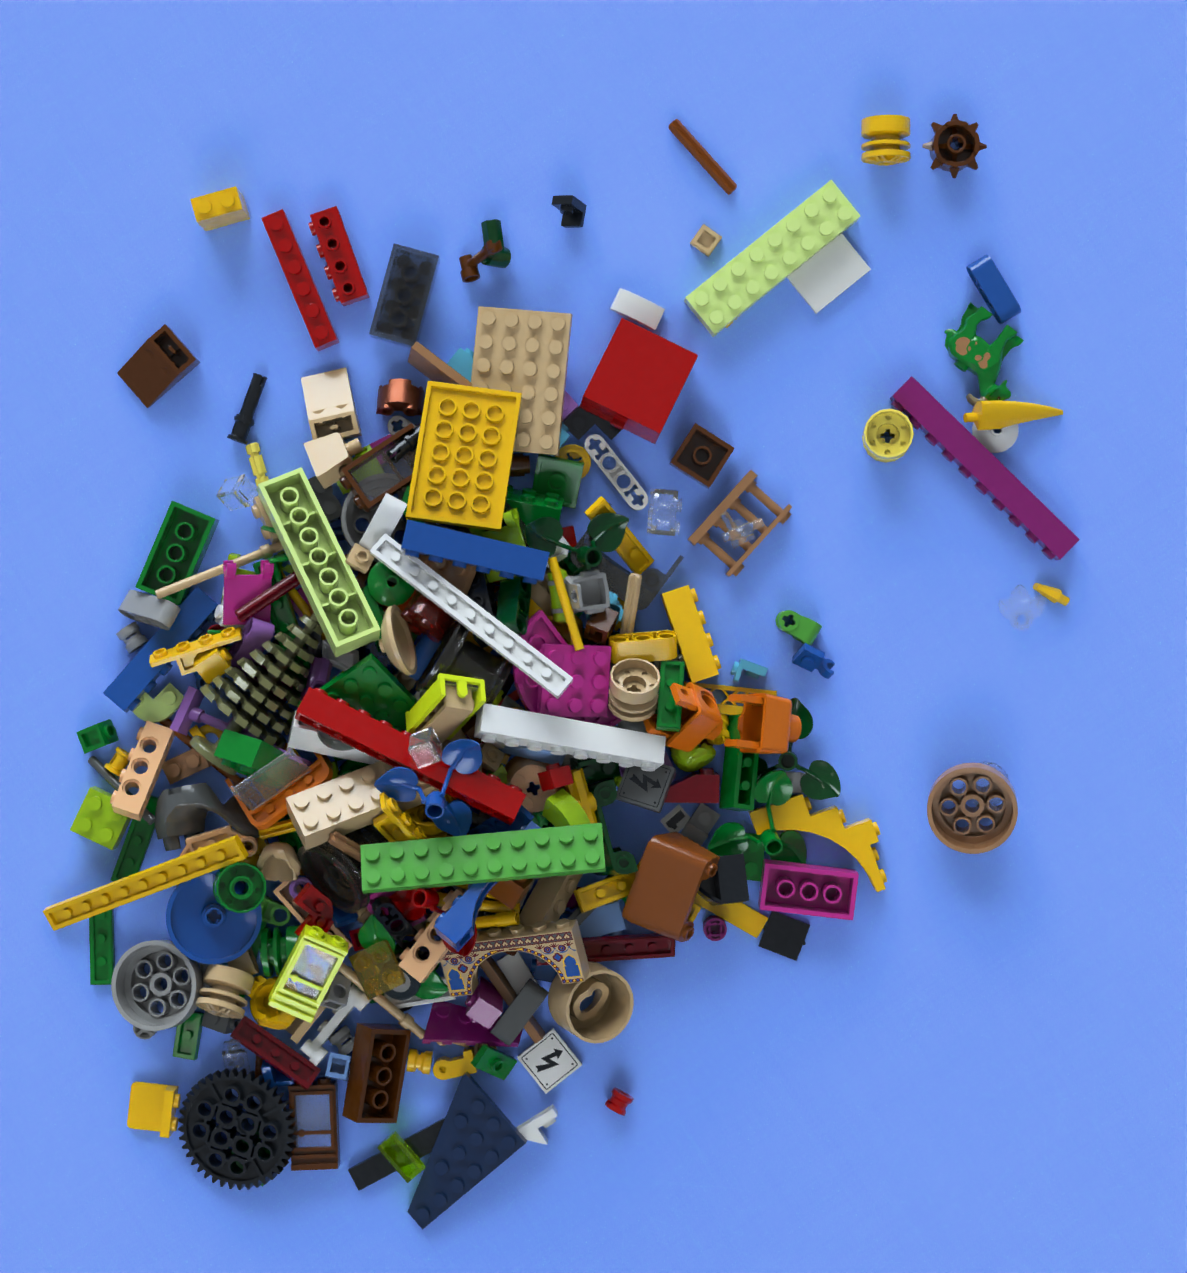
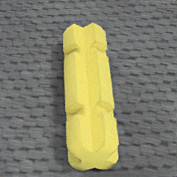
[245,442,269,488]

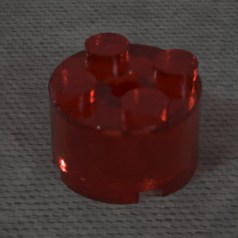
[400,590,455,643]

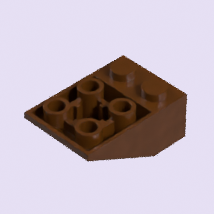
[117,324,201,408]

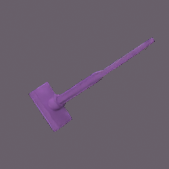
[170,686,313,766]

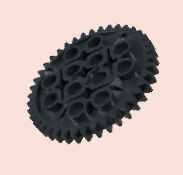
[178,1067,298,1190]

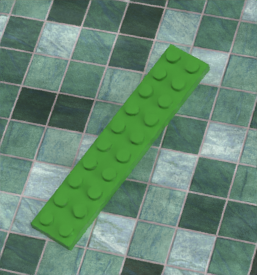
[360,823,606,894]

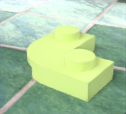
[133,682,184,723]

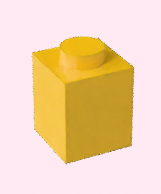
[193,647,232,684]

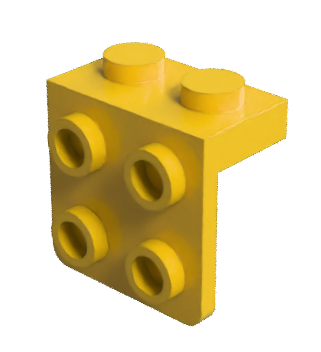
[127,1081,181,1138]

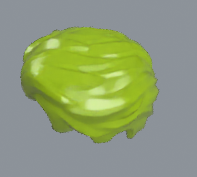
[670,743,716,772]

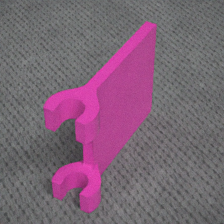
[223,560,274,625]

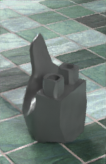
[154,783,260,851]

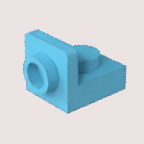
[730,658,768,682]

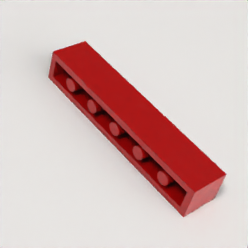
[261,209,340,352]

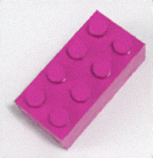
[758,859,859,920]

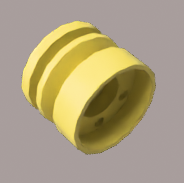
[862,409,914,463]

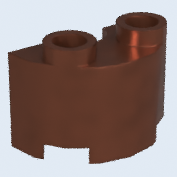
[376,378,424,416]

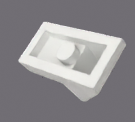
[516,1104,558,1145]

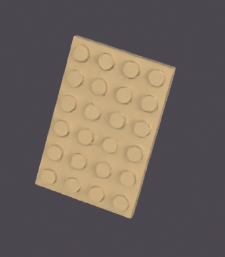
[471,306,573,456]

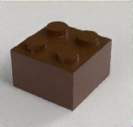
[669,423,735,489]

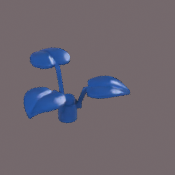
[374,739,483,836]

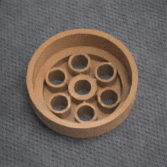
[927,763,1018,854]

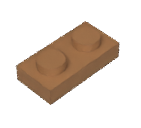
[162,748,213,785]

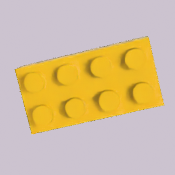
[660,585,721,683]

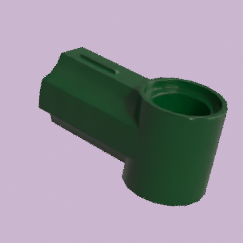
[481,219,511,268]

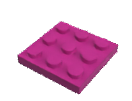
[537,644,611,717]

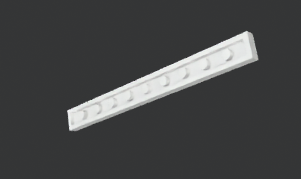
[370,533,573,699]

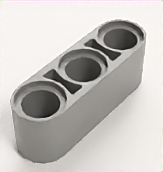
[118,589,181,630]

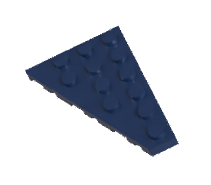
[407,1072,527,1230]

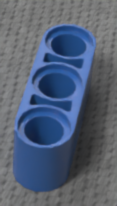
[966,254,1021,324]

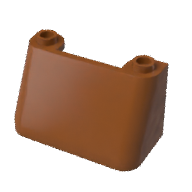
[622,831,720,942]

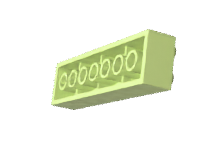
[684,179,861,337]
[258,467,381,658]

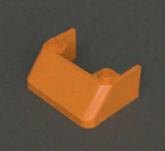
[225,753,333,830]

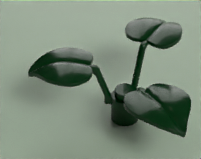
[525,513,629,617]
[756,698,841,800]

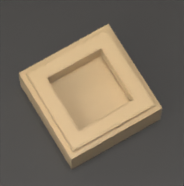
[690,224,722,257]

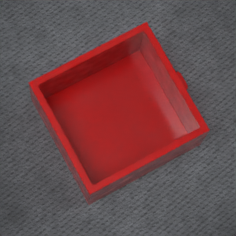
[580,318,698,444]

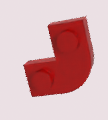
[293,882,334,936]

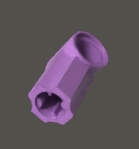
[301,657,333,699]

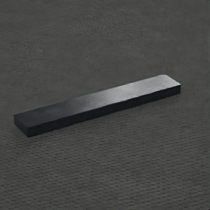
[348,1117,445,1191]

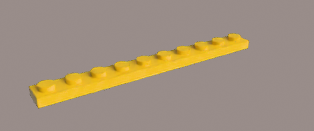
[43,834,249,931]

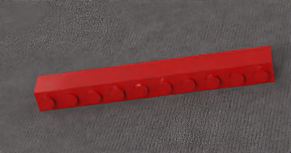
[295,687,527,826]

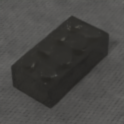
[369,243,441,348]

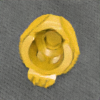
[248,975,298,1030]

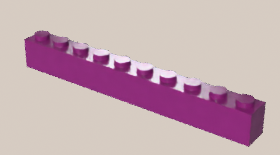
[889,376,1080,560]

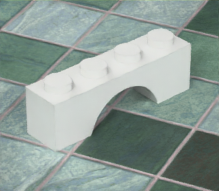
[287,710,380,764]

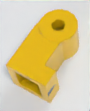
[433,1046,478,1080]

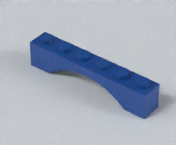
[434,821,540,952]

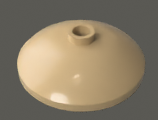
[379,605,417,676]

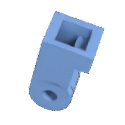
[325,1052,351,1081]

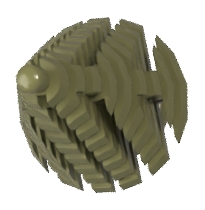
[189,611,323,775]

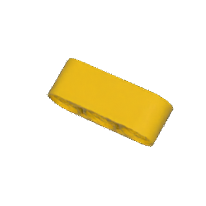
[609,630,677,664]

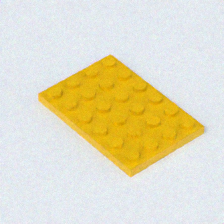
[405,381,522,532]

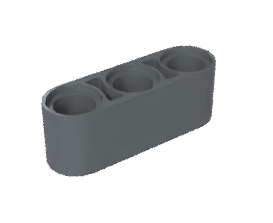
[490,978,549,1046]

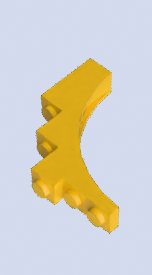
[748,793,887,892]

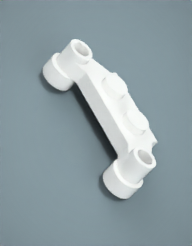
[300,984,372,1066]

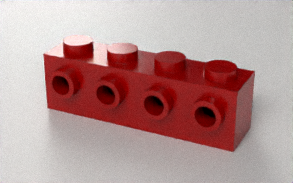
[308,206,370,307]

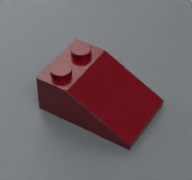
[664,768,720,803]

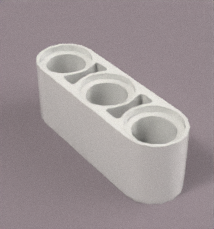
[359,493,407,551]

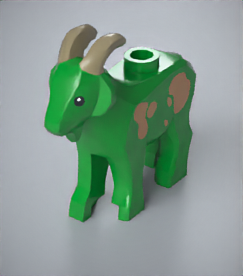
[944,302,1024,406]

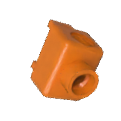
[643,682,723,752]
[724,693,802,754]

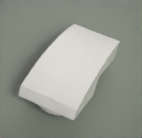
[610,288,665,330]

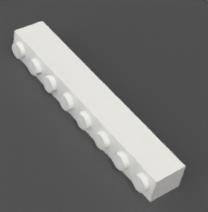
[474,703,666,772]

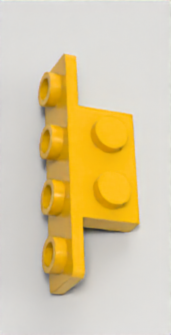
[149,627,242,676]
[373,792,428,842]

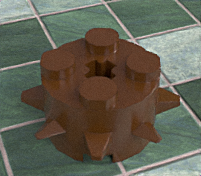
[922,114,987,178]

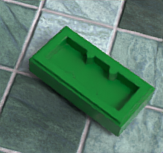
[471,1044,517,1080]

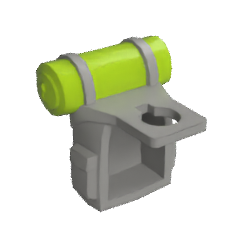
[547,569,610,624]

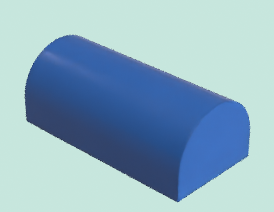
[409,630,441,681]

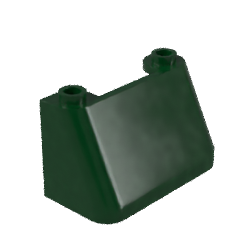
[587,778,638,876]

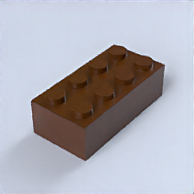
[342,1023,411,1123]

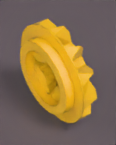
[555,444,591,479]

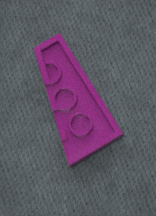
[422,1001,523,1047]

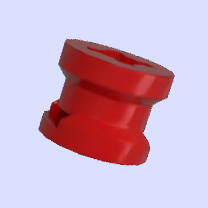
[605,1087,634,1116]

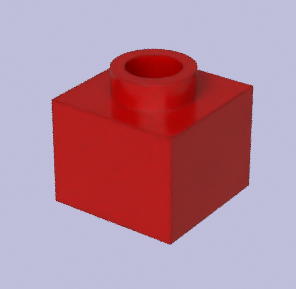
[537,763,574,792]

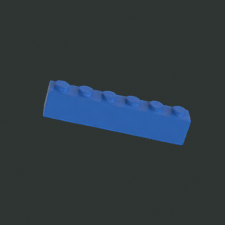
[401,520,550,585]
[103,587,218,713]

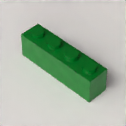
[719,714,759,812]

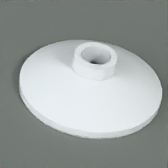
[972,422,1019,453]

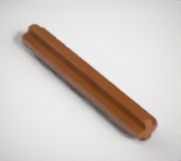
[668,119,737,195]

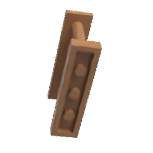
[687,470,792,577]

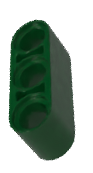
[496,576,531,636]

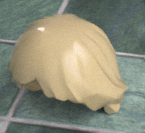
[257,842,302,882]

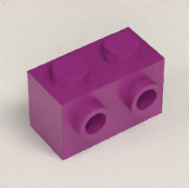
[465,976,503,1029]

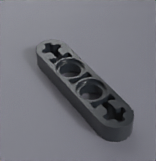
[372,896,430,960]

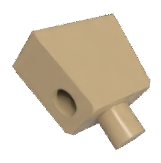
[303,433,364,489]

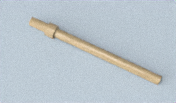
[155,541,284,599]
[315,949,425,1039]

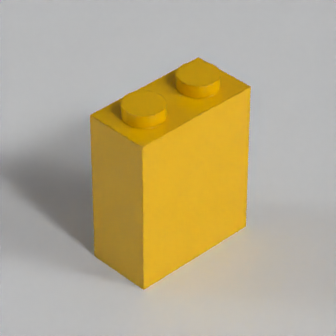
[190,186,250,231]

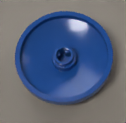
[166,869,262,964]

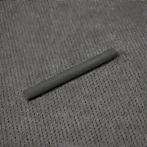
[88,756,156,825]

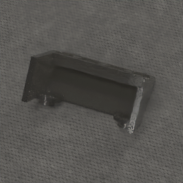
[571,502,684,610]

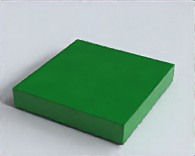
[532,454,584,509]

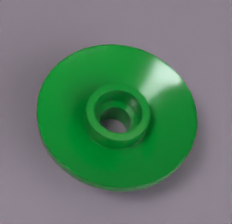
[367,562,415,606]

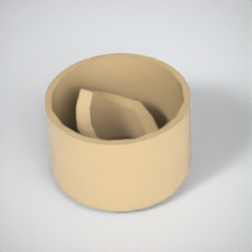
[548,962,634,1044]

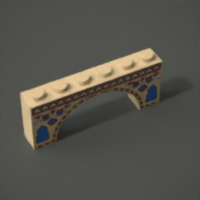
[440,918,590,997]

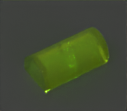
[377,1131,426,1183]

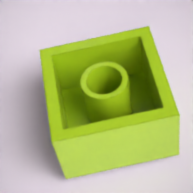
[70,786,132,850]

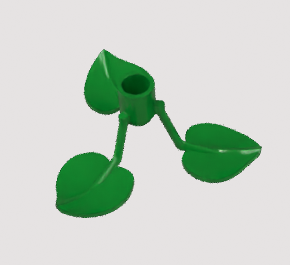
[708,770,807,864]
[350,914,448,1004]

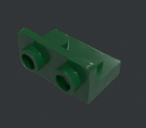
[569,757,621,784]

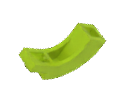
[542,789,591,876]

